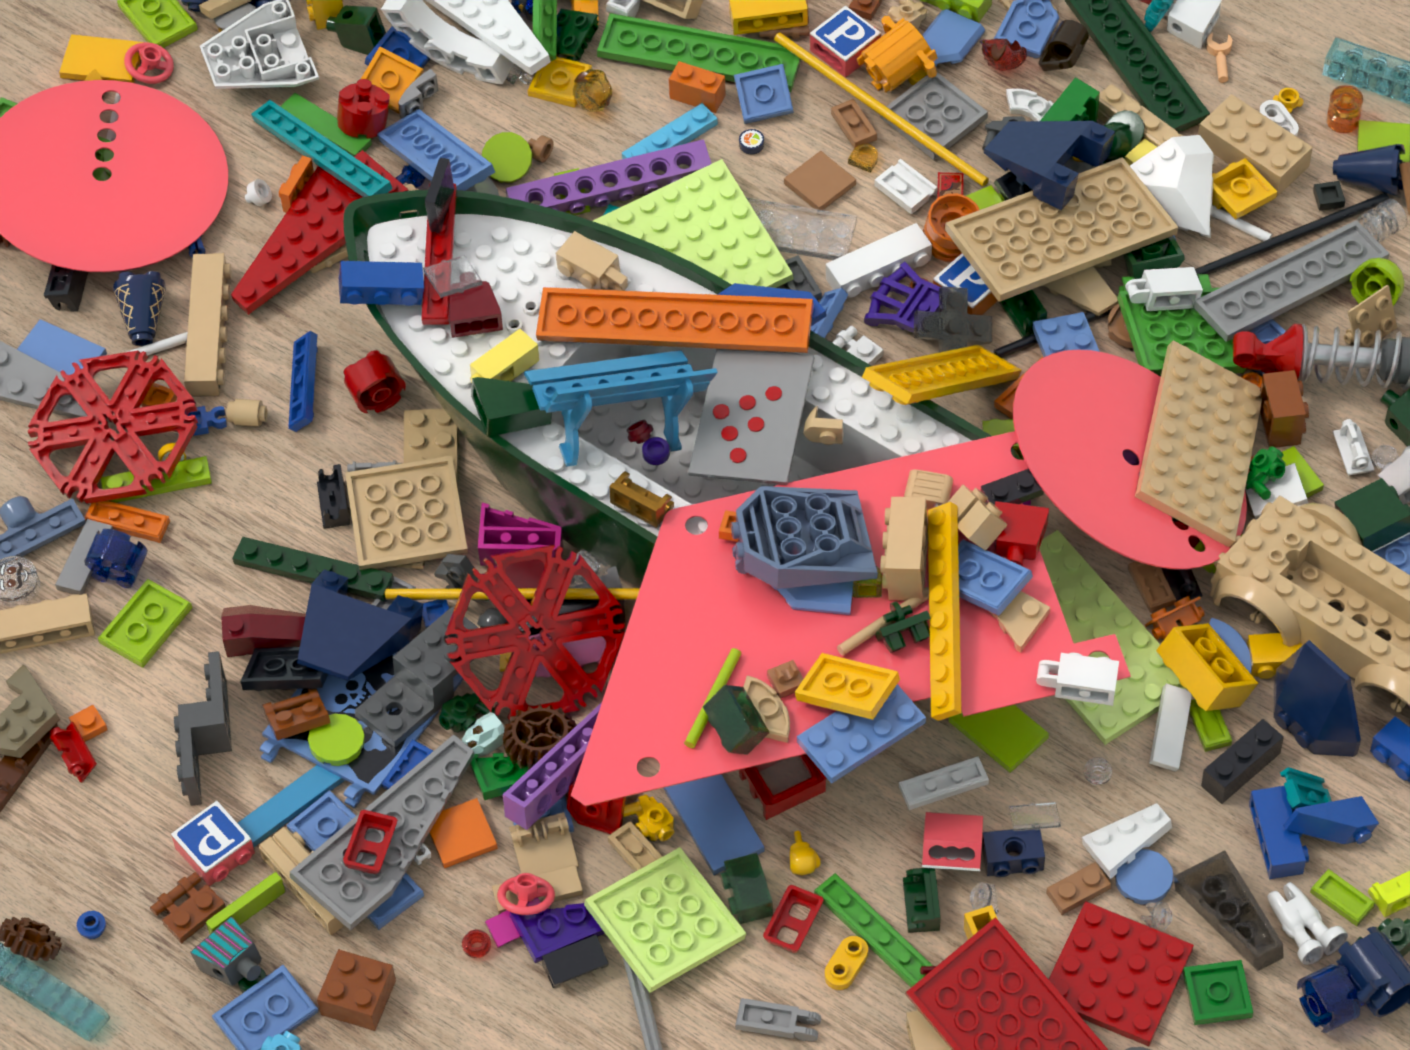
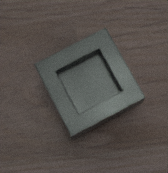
[1313,181,1345,211]

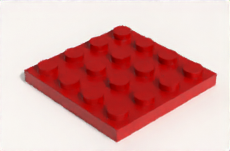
[1049,901,1194,1047]

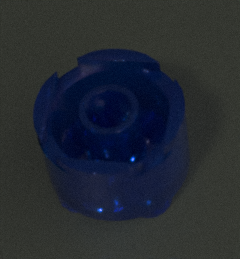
[84,529,148,588]
[1297,964,1365,1033]

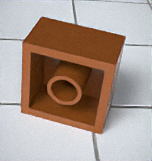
[1260,370,1309,448]
[317,949,396,1031]

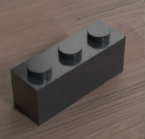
[1201,719,1284,804]

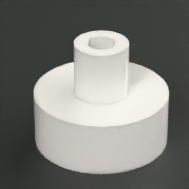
[245,179,272,206]

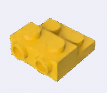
[1212,158,1277,220]

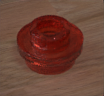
[462,929,491,958]

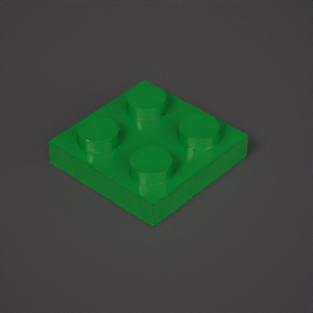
[1183,960,1253,1025]

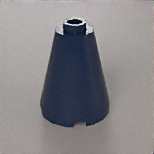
[1333,144,1405,196]

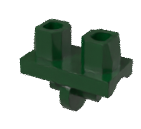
[876,601,931,653]

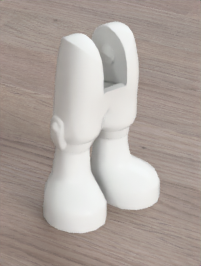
[1267,882,1348,965]

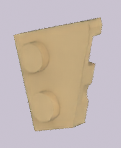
[989,591,1050,653]

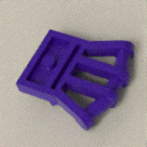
[864,261,951,337]

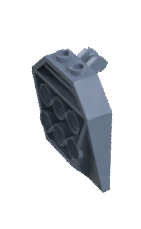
[731,486,877,589]

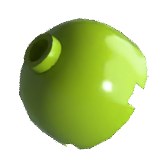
[1350,258,1405,306]

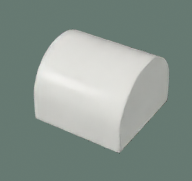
[606,0,640,18]

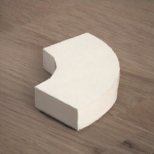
[1006,89,1054,121]

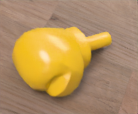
[789,831,821,875]

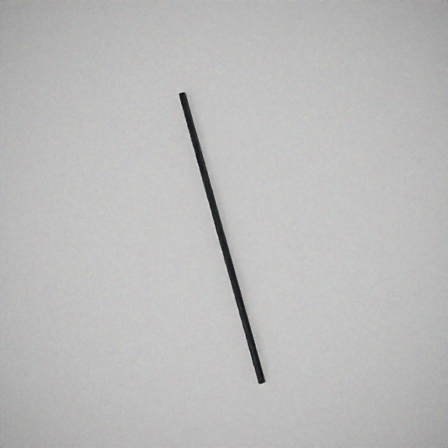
[994,193,1389,358]

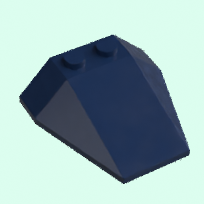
[1273,640,1361,757]

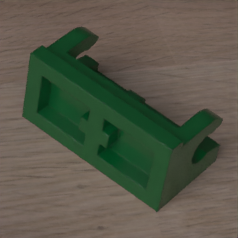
[998,290,1047,338]
[903,868,941,933]

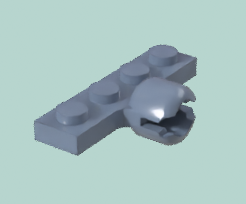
[0,496,86,568]

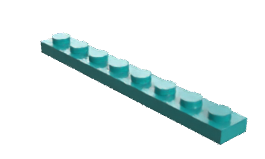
[251,100,393,197]

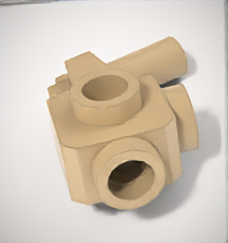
[887,0,927,29]

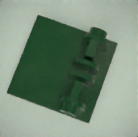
[556,8,599,61]

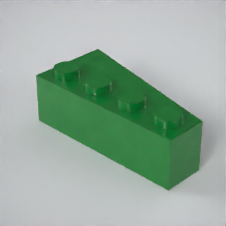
[1040,77,1100,123]

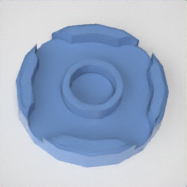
[1115,849,1173,905]

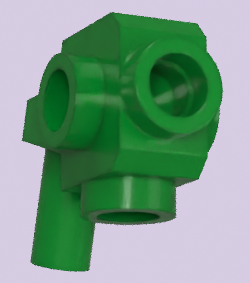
[1245,446,1285,500]

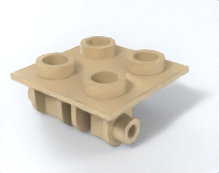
[1343,285,1397,347]
[509,812,579,875]

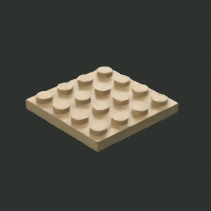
[345,456,468,570]

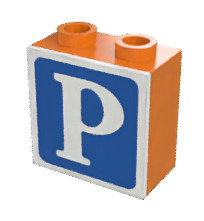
[933,253,998,324]

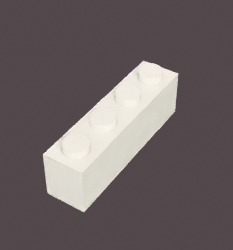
[826,223,932,299]

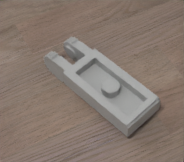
[735,998,822,1042]

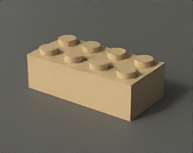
[1198,94,1313,197]

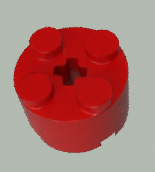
[337,79,390,138]
[343,350,406,414]

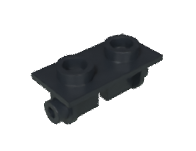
[1161,568,1203,602]

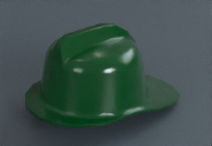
[1103,110,1145,164]

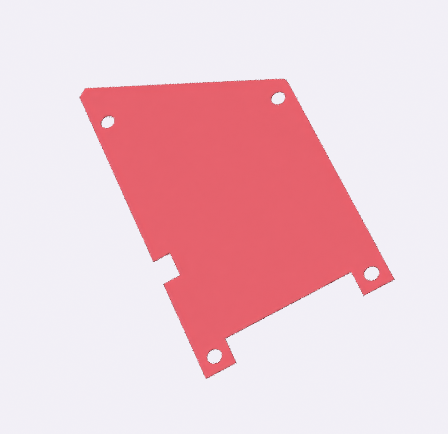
[571,431,1131,806]

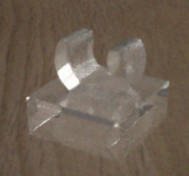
[506,63,536,85]

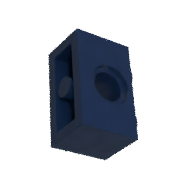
[982,826,1045,877]

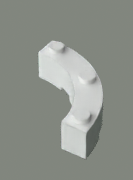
[381,0,515,84]

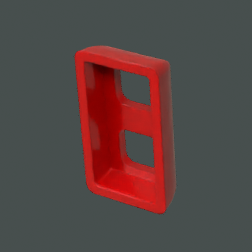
[343,810,398,875]
[763,885,824,953]

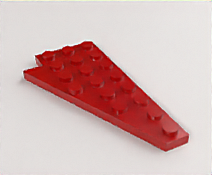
[231,150,409,315]

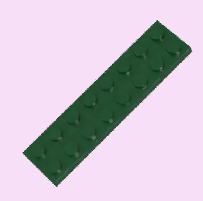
[1065,0,1210,133]

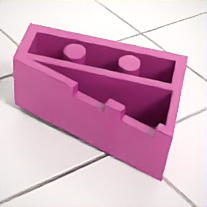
[478,502,563,566]

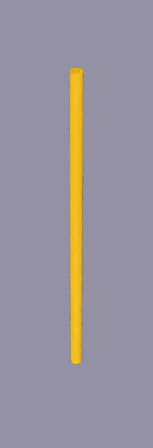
[774,32,989,187]
[385,588,640,600]

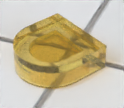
[848,144,878,173]

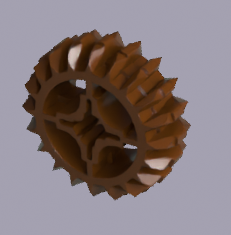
[503,704,577,769]

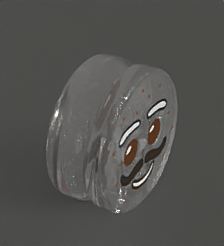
[0,556,40,609]

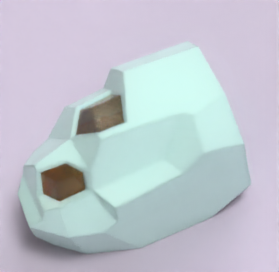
[462,712,504,757]

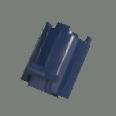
[1336,926,1410,1018]

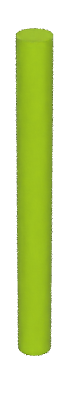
[684,648,742,748]

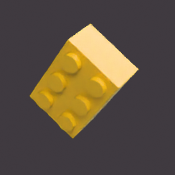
[1156,623,1259,711]

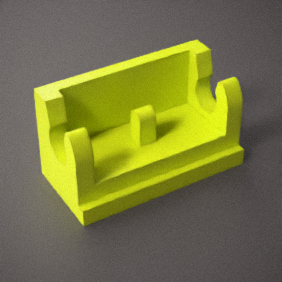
[1368,871,1410,917]

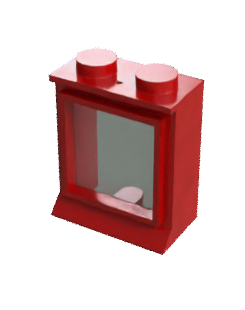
[739,754,827,820]

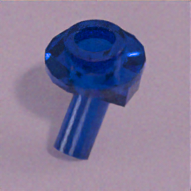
[396,165,426,188]

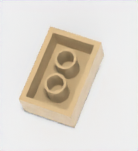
[880,497,928,601]

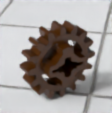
[0,917,62,961]

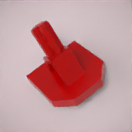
[567,780,626,834]

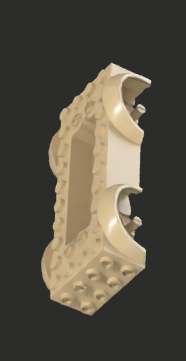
[1210,495,1410,712]

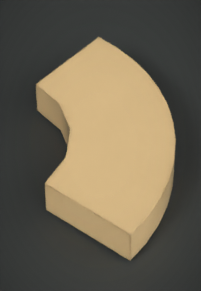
[739,675,790,743]

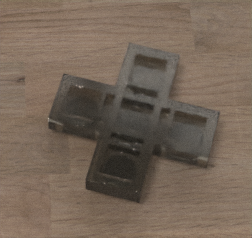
[914,286,992,353]

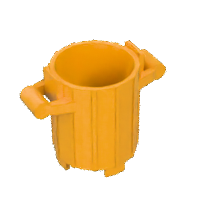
[857,16,938,93]

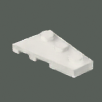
[1082,803,1172,879]

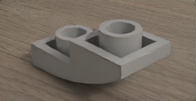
[398,69,439,119]

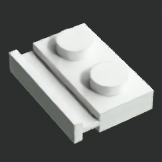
[874,159,937,214]

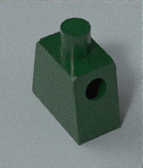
[326,5,386,55]
[1381,389,1410,447]

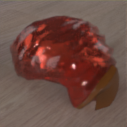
[980,39,1027,71]

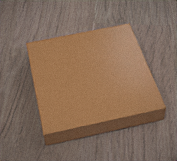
[784,151,856,213]

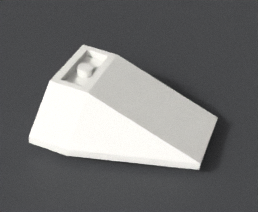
[200,0,319,89]

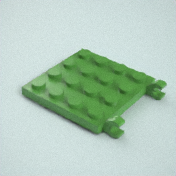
[1117,274,1246,376]

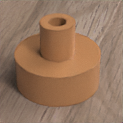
[528,135,554,163]

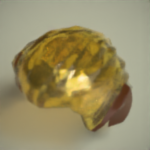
[573,69,612,112]

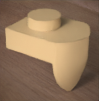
[803,406,844,445]

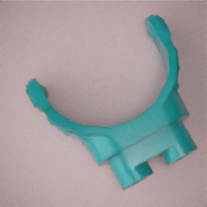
[1144,0,1174,32]

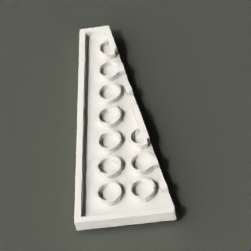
[425,0,551,75]

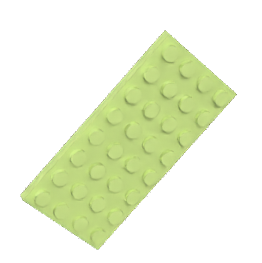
[1040,530,1188,745]

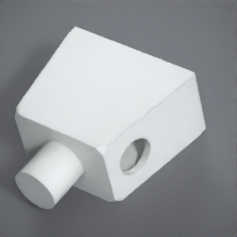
[1164,0,1222,49]

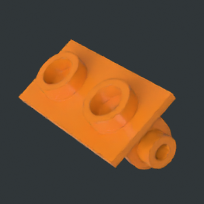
[1145,596,1205,640]

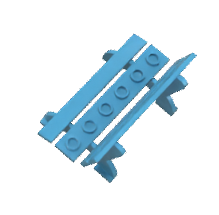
[524,350,718,467]

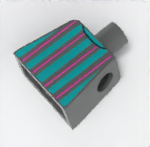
[190,916,262,986]

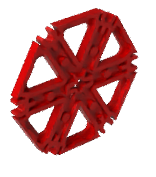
[28,350,198,504]
[445,545,625,720]

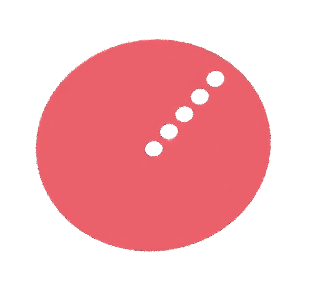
[0,80,228,272]
[1013,350,1247,569]

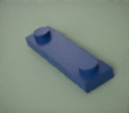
[288,331,318,432]

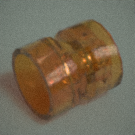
[1326,85,1363,133]

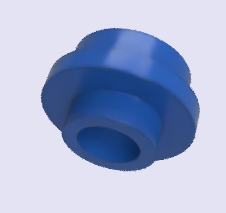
[76,911,106,939]

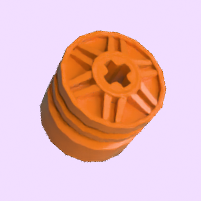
[923,193,980,262]

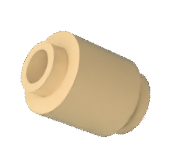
[227,399,268,426]

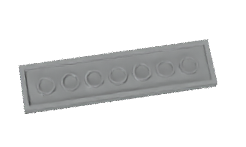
[1193,220,1390,342]

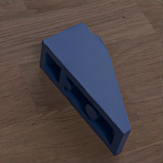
[1283,796,1379,844]

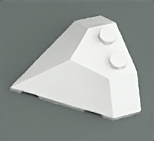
[1130,135,1214,238]

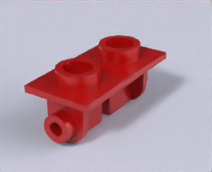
[50,722,97,783]

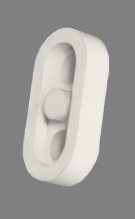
[1259,100,1299,137]

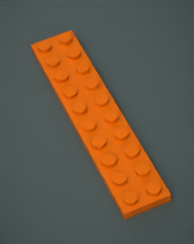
[536,287,814,353]

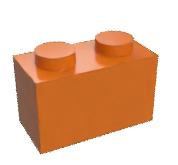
[669,61,726,113]

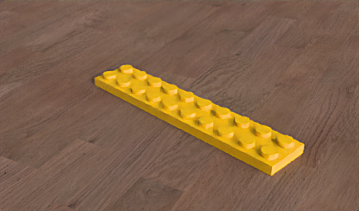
[862,345,1022,405]

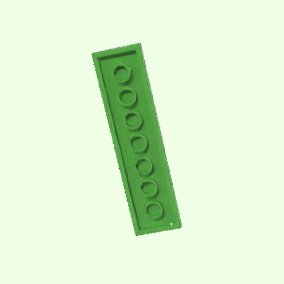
[597,13,801,92]

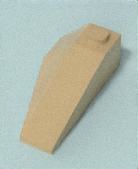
[1043,266,1119,316]

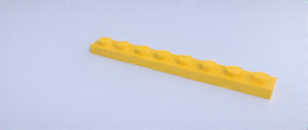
[928,502,962,721]

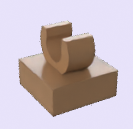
[767,660,804,699]

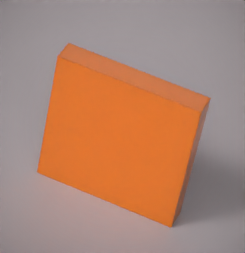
[429,798,498,869]

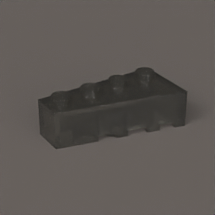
[1174,850,1284,971]

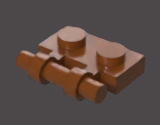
[150,872,226,944]

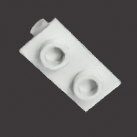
[1333,419,1374,476]

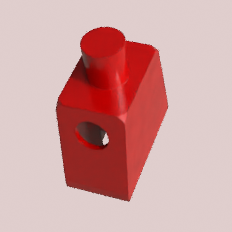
[995,501,1049,566]

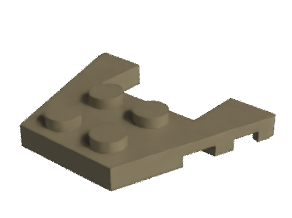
[0,665,60,758]

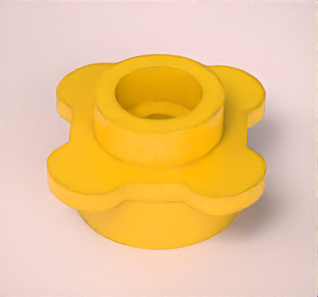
[1273,87,1303,113]

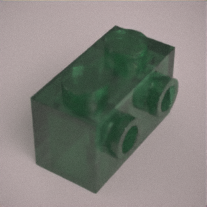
[703,685,770,755]
[720,853,773,924]

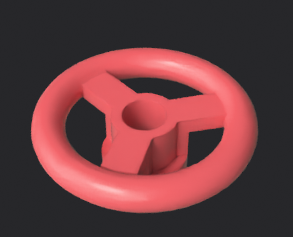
[124,42,174,84]
[497,873,555,915]

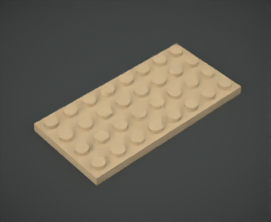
[945,157,1178,302]
[1135,340,1262,547]

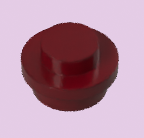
[626,420,654,444]

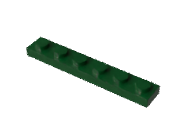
[232,537,394,601]

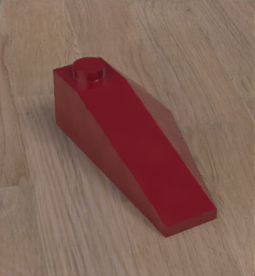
[221,605,306,657]

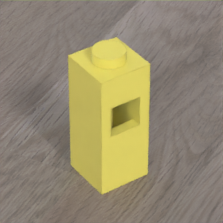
[470,329,539,383]

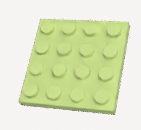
[584,847,746,993]

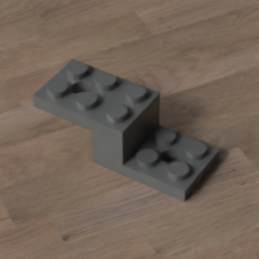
[355,607,479,748]
[174,651,232,806]

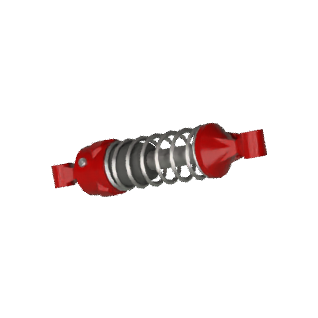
[1233,323,1410,390]

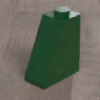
[471,377,552,437]

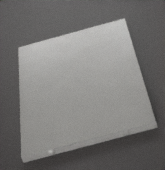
[688,349,814,485]

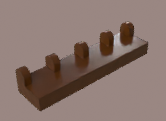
[0,723,58,813]

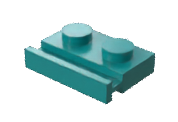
[1280,767,1332,809]

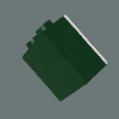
[1335,478,1410,552]

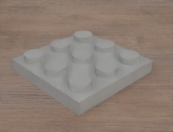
[880,73,988,160]

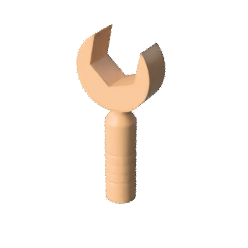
[1206,33,1232,83]

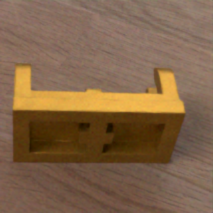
[609,471,674,528]

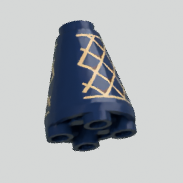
[113,271,166,346]

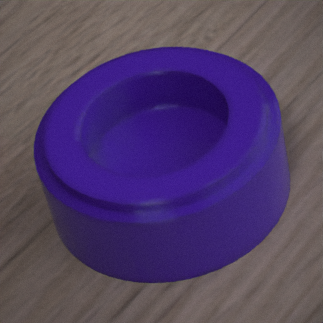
[642,437,670,465]

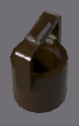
[1038,20,1089,71]

